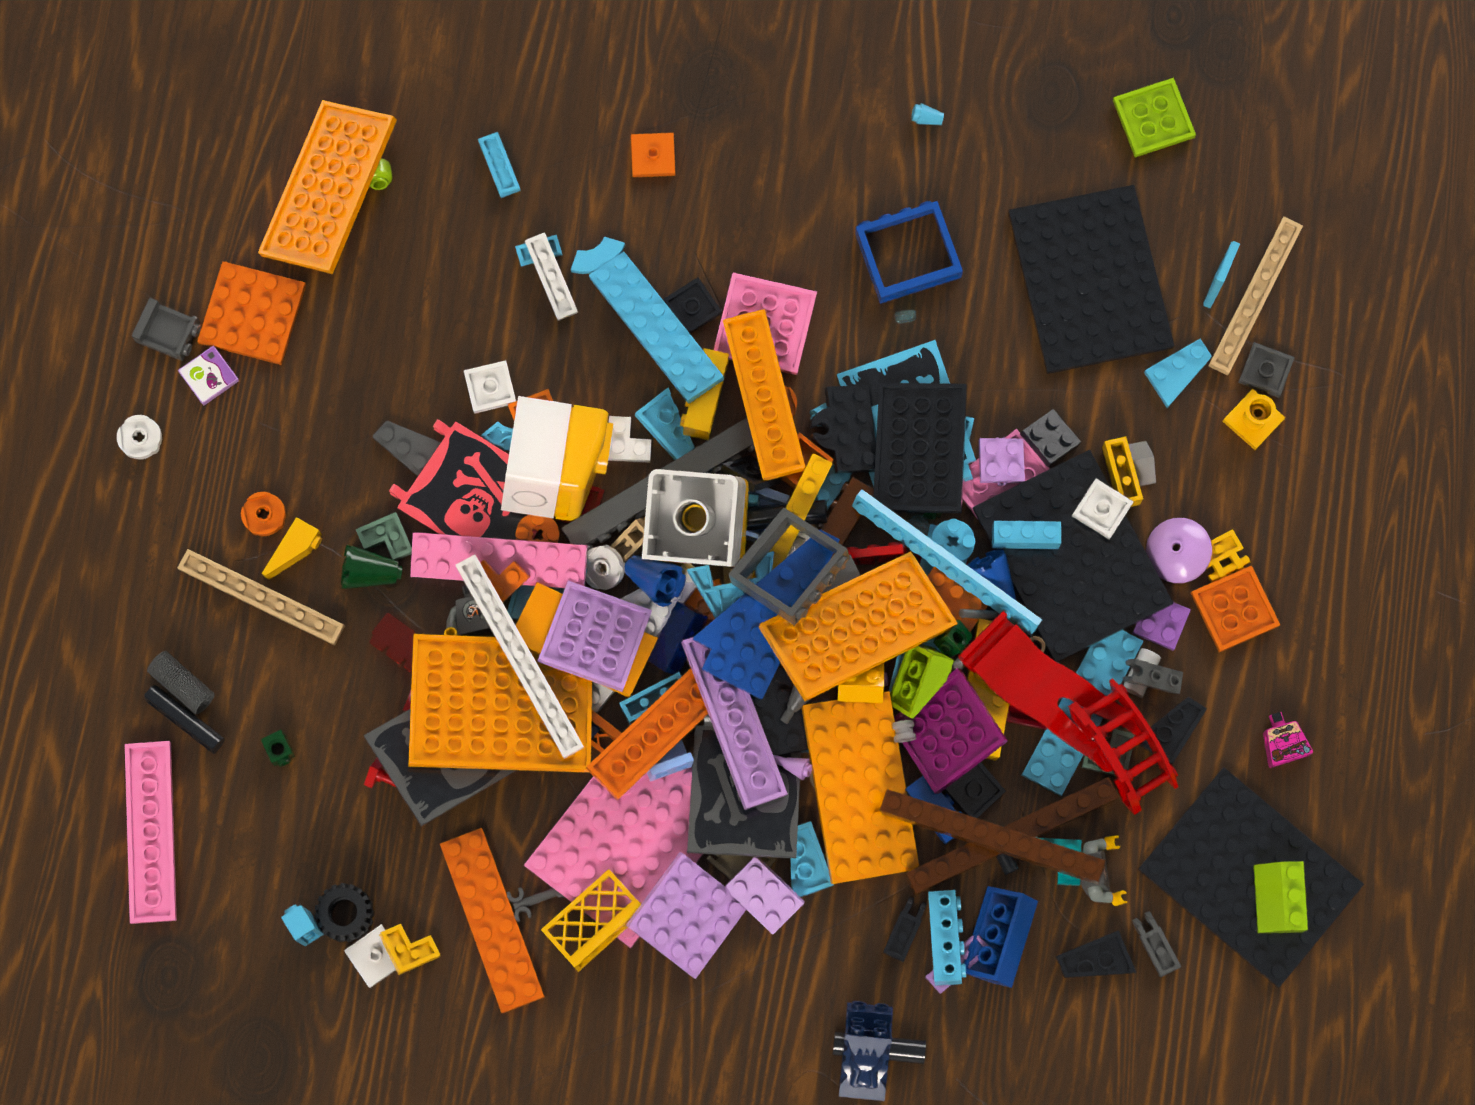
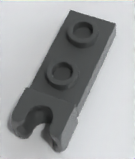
[1123,659,1183,694]

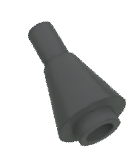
[780,685,810,724]

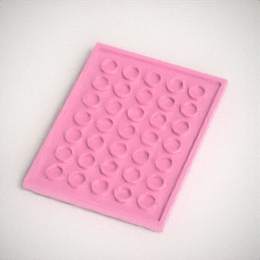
[524,767,703,948]

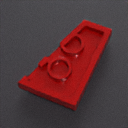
[847,542,910,565]

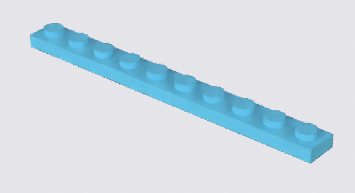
[852,490,1042,636]

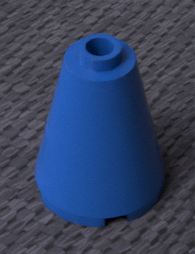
[967,549,1017,601]
[625,555,686,607]

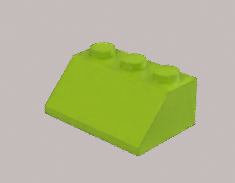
[1253,861,1308,933]

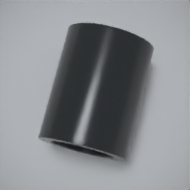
[996,854,1019,875]

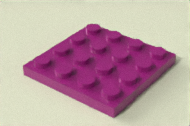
[894,668,1008,794]

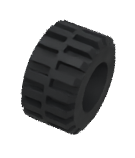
[314,883,374,942]

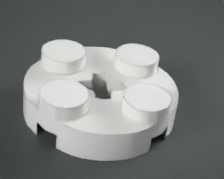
[117,415,162,459]
[585,545,625,590]

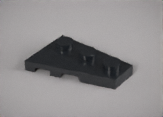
[1139,697,1207,765]
[1055,930,1137,978]

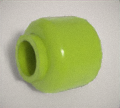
[369,158,392,190]

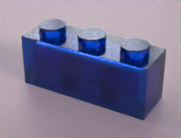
[648,601,708,674]

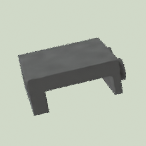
[132,298,201,361]

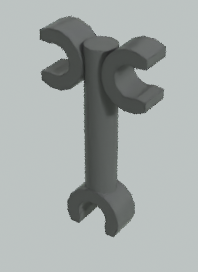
[507,887,565,923]

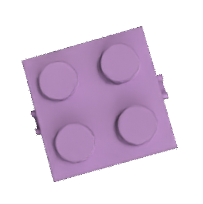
[978,437,1025,486]

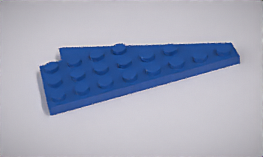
[692,530,840,700]

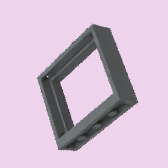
[728,507,850,626]

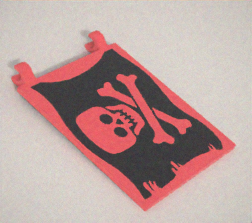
[389,419,539,540]

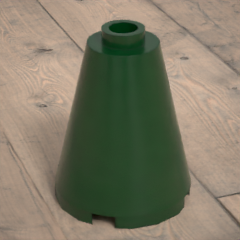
[341,545,402,589]

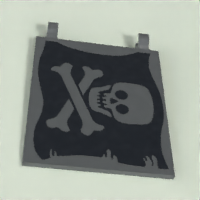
[364,709,516,826]
[687,715,801,858]

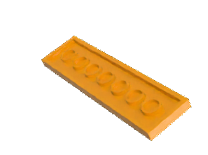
[723,309,806,480]

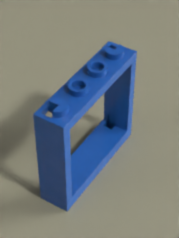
[855,201,963,304]

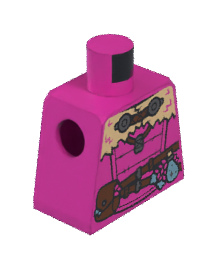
[1263,712,1313,768]

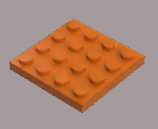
[197,261,306,365]

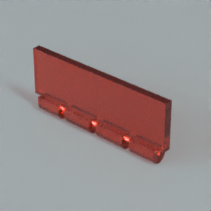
[369,612,417,673]

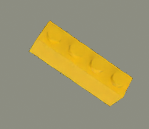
[680,348,729,440]

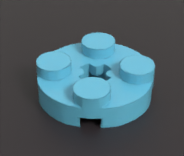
[931,519,975,562]

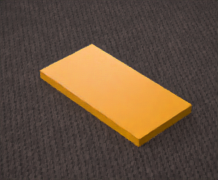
[515,582,658,698]

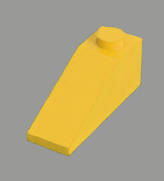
[262,517,322,580]

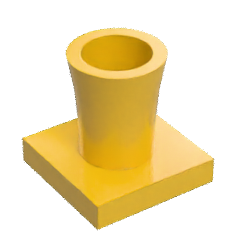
[1223,389,1285,450]

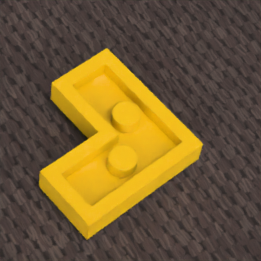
[379,924,440,975]

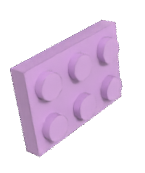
[725,856,805,935]

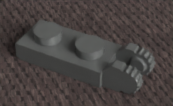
[1132,911,1181,978]

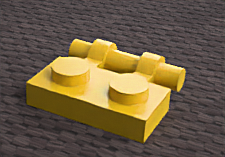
[1207,529,1250,583]

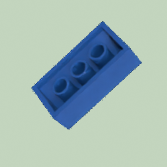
[964,886,1038,988]

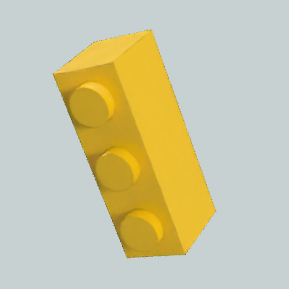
[1102,436,1143,507]

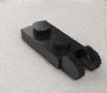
[883,896,927,962]

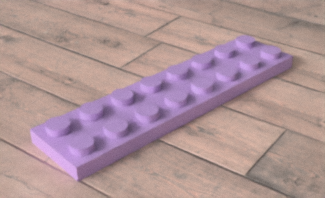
[681,637,788,810]

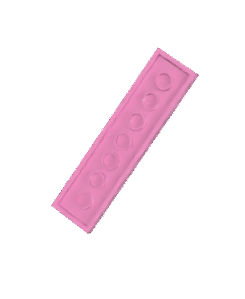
[410,532,588,588]
[125,741,177,924]

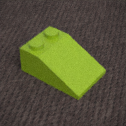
[890,644,954,718]

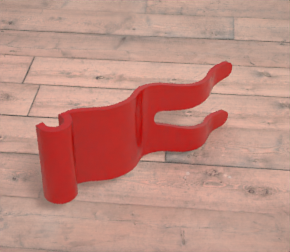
[958,611,1141,772]

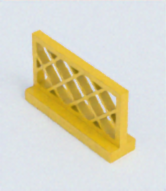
[541,869,641,972]

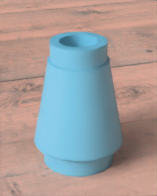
[911,103,944,125]

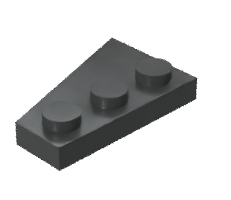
[372,421,441,477]

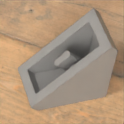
[1128,441,1156,486]

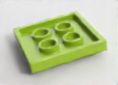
[1113,78,1196,157]

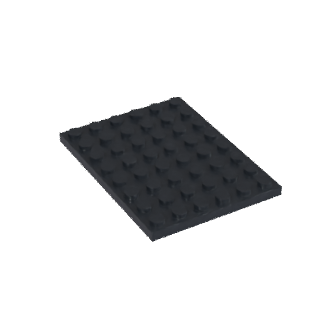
[1008,185,1174,374]
[973,450,1174,662]
[1138,767,1364,988]

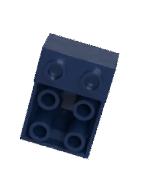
[839,1001,893,1101]

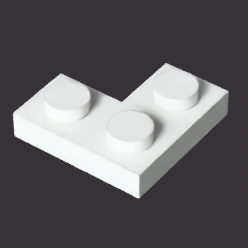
[608,416,652,463]

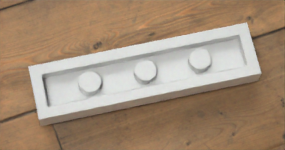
[525,232,578,321]

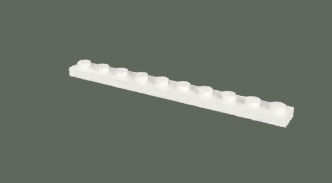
[456,555,584,759]

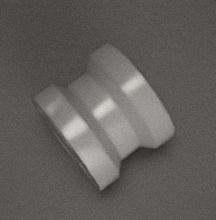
[892,720,916,743]

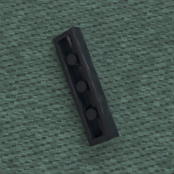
[747,500,827,530]
[144,685,225,754]
[833,1032,926,1064]

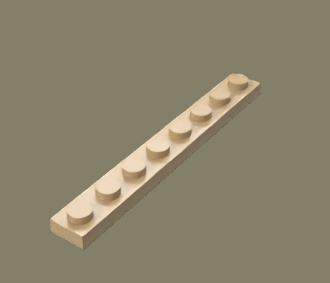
[1209,217,1303,375]
[177,549,345,646]

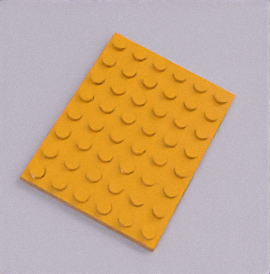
[408,634,592,772]

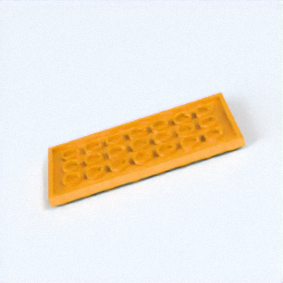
[258,100,397,274]
[759,551,958,701]
[802,691,919,884]

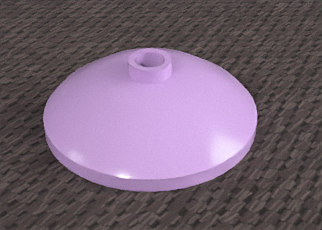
[1146,518,1212,583]

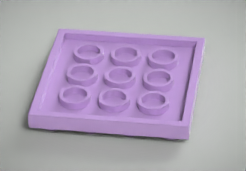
[538,580,652,692]
[626,852,746,979]

